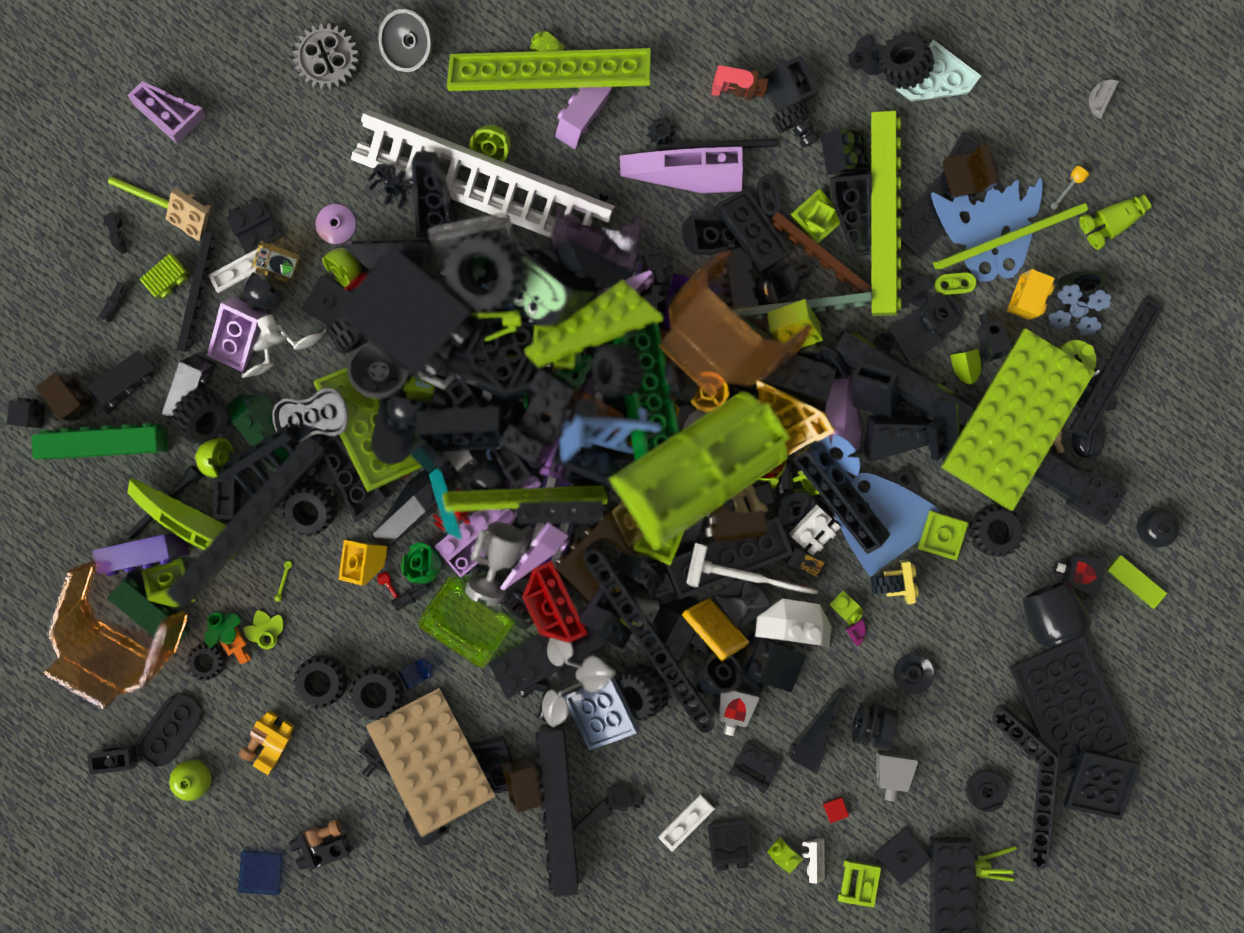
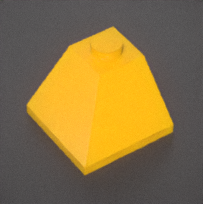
[338,540,387,586]

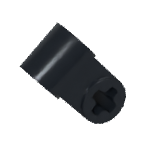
[498,590,534,629]

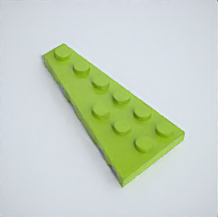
[525,280,663,367]

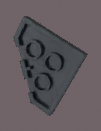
[552,426,616,486]

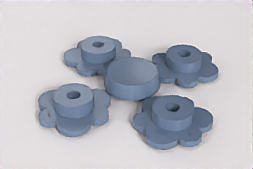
[1048,284,1111,336]

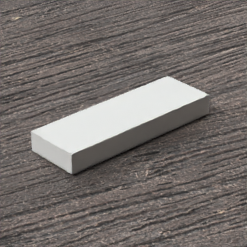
[208,247,269,293]
[658,793,715,852]

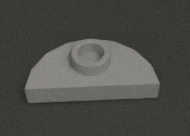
[1088,79,1119,119]

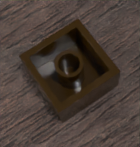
[35,372,94,421]
[502,757,543,813]

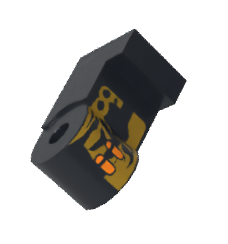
[786,547,827,578]

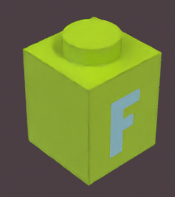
[403,376,434,404]

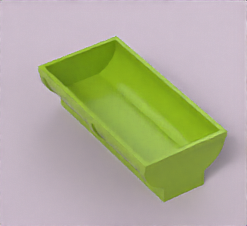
[609,391,790,550]

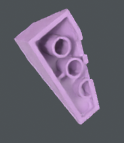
[823,368,862,450]
[500,523,570,590]

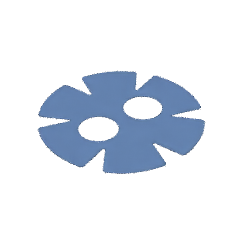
[818,434,860,483]

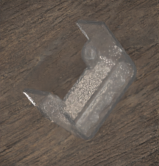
[428,213,517,275]

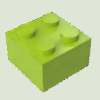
[767,299,823,352]

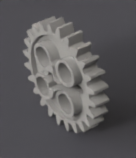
[293,23,359,91]

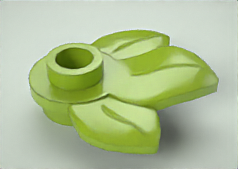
[243,610,284,650]

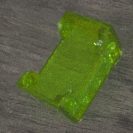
[418,576,514,668]

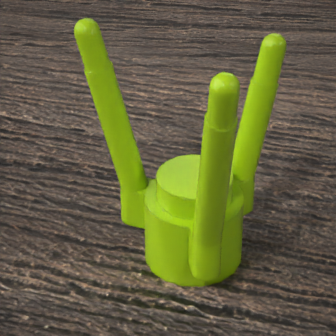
[471,310,521,341]
[975,846,1017,881]

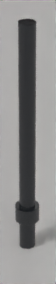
[656,139,777,151]

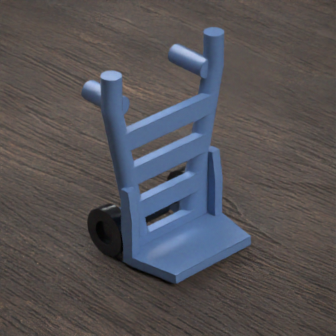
[558,399,660,461]

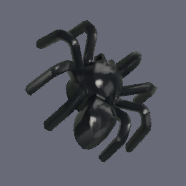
[367,163,414,209]

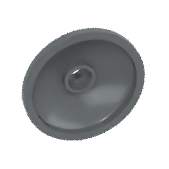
[378,9,433,72]

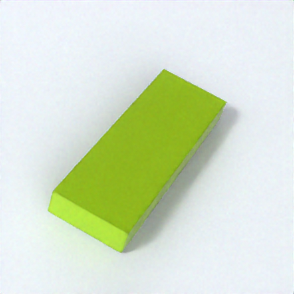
[1106,555,1167,609]

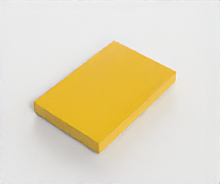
[682,597,749,661]

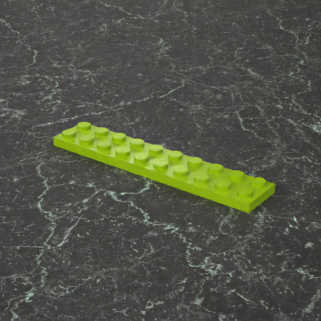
[447,48,651,91]

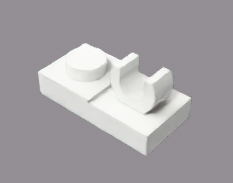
[802,838,825,884]

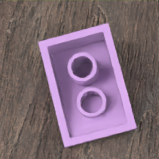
[207,296,268,372]

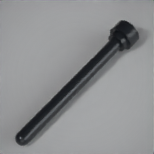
[127,465,203,539]

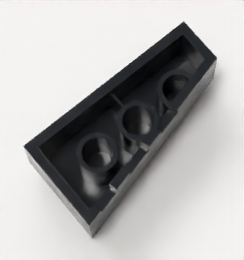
[411,151,461,239]

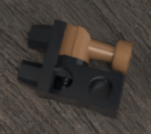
[289,819,352,870]

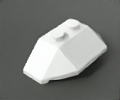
[755,599,832,647]

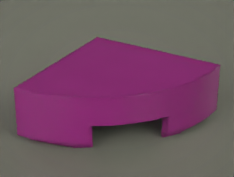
[845,619,866,647]

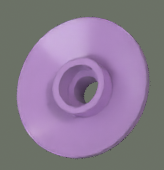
[316,204,356,244]

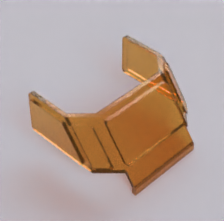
[659,250,812,397]
[43,561,187,709]

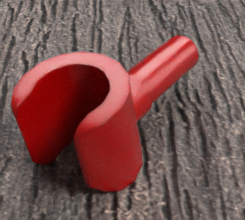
[377,572,399,598]

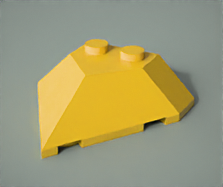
[757,380,835,455]

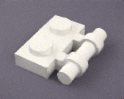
[789,505,841,556]

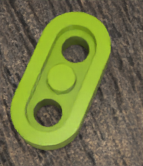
[934,273,976,295]

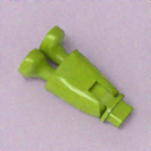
[1079,194,1152,250]

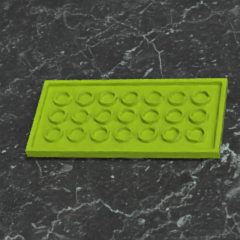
[941,328,1095,511]

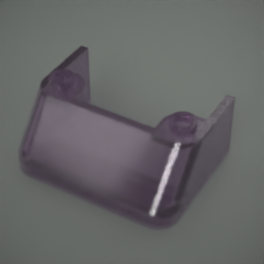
[551,205,642,273]

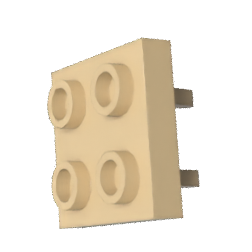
[166,188,212,241]

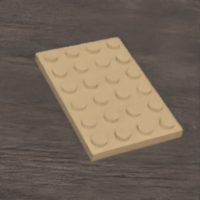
[366,688,496,837]

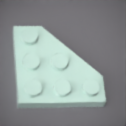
[896,40,981,102]

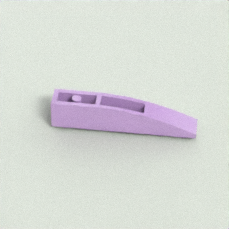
[620,147,743,194]
[434,478,541,578]

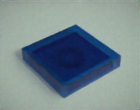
[238,850,283,895]

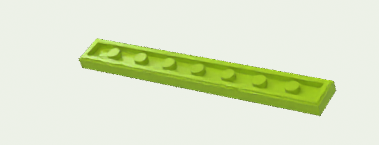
[933,203,1088,270]
[443,485,608,512]

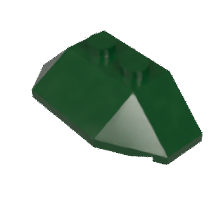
[227,394,291,469]

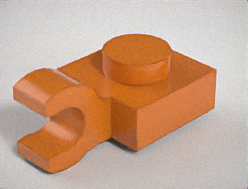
[220,627,251,664]

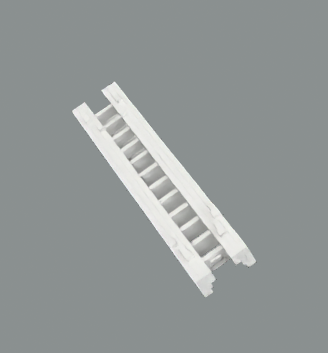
[351,110,615,253]

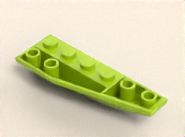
[127,478,236,561]

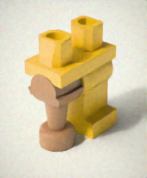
[238,710,294,775]

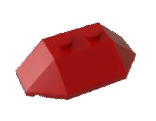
[522,560,587,643]

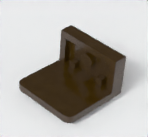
[942,144,999,198]

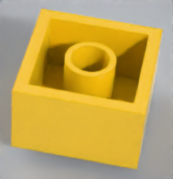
[1006,269,1055,320]

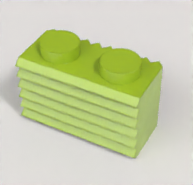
[140,253,191,299]

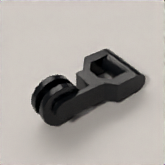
[104,212,127,254]

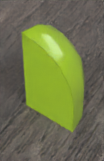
[950,349,982,384]

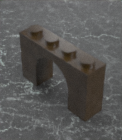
[707,504,768,543]
[555,510,638,603]

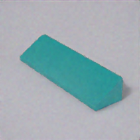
[429,468,463,540]

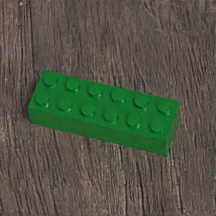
[31,423,168,460]

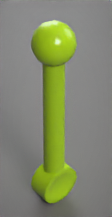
[274,561,293,602]

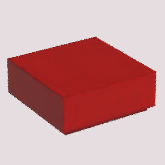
[822,796,849,823]

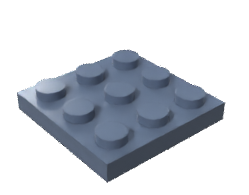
[563,676,640,751]

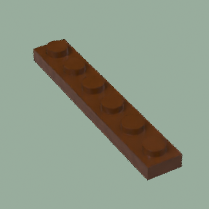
[771,211,872,294]

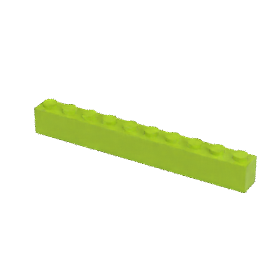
[871,111,902,316]

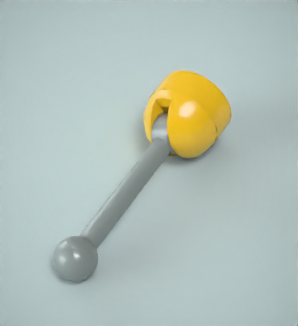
[1051,166,1089,210]

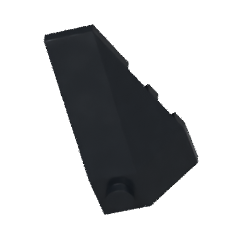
[373,469,439,549]
[788,690,843,773]

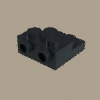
[225,198,283,254]
[707,820,753,871]

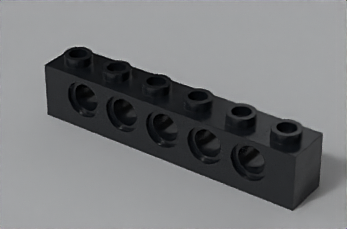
[793,440,891,554]

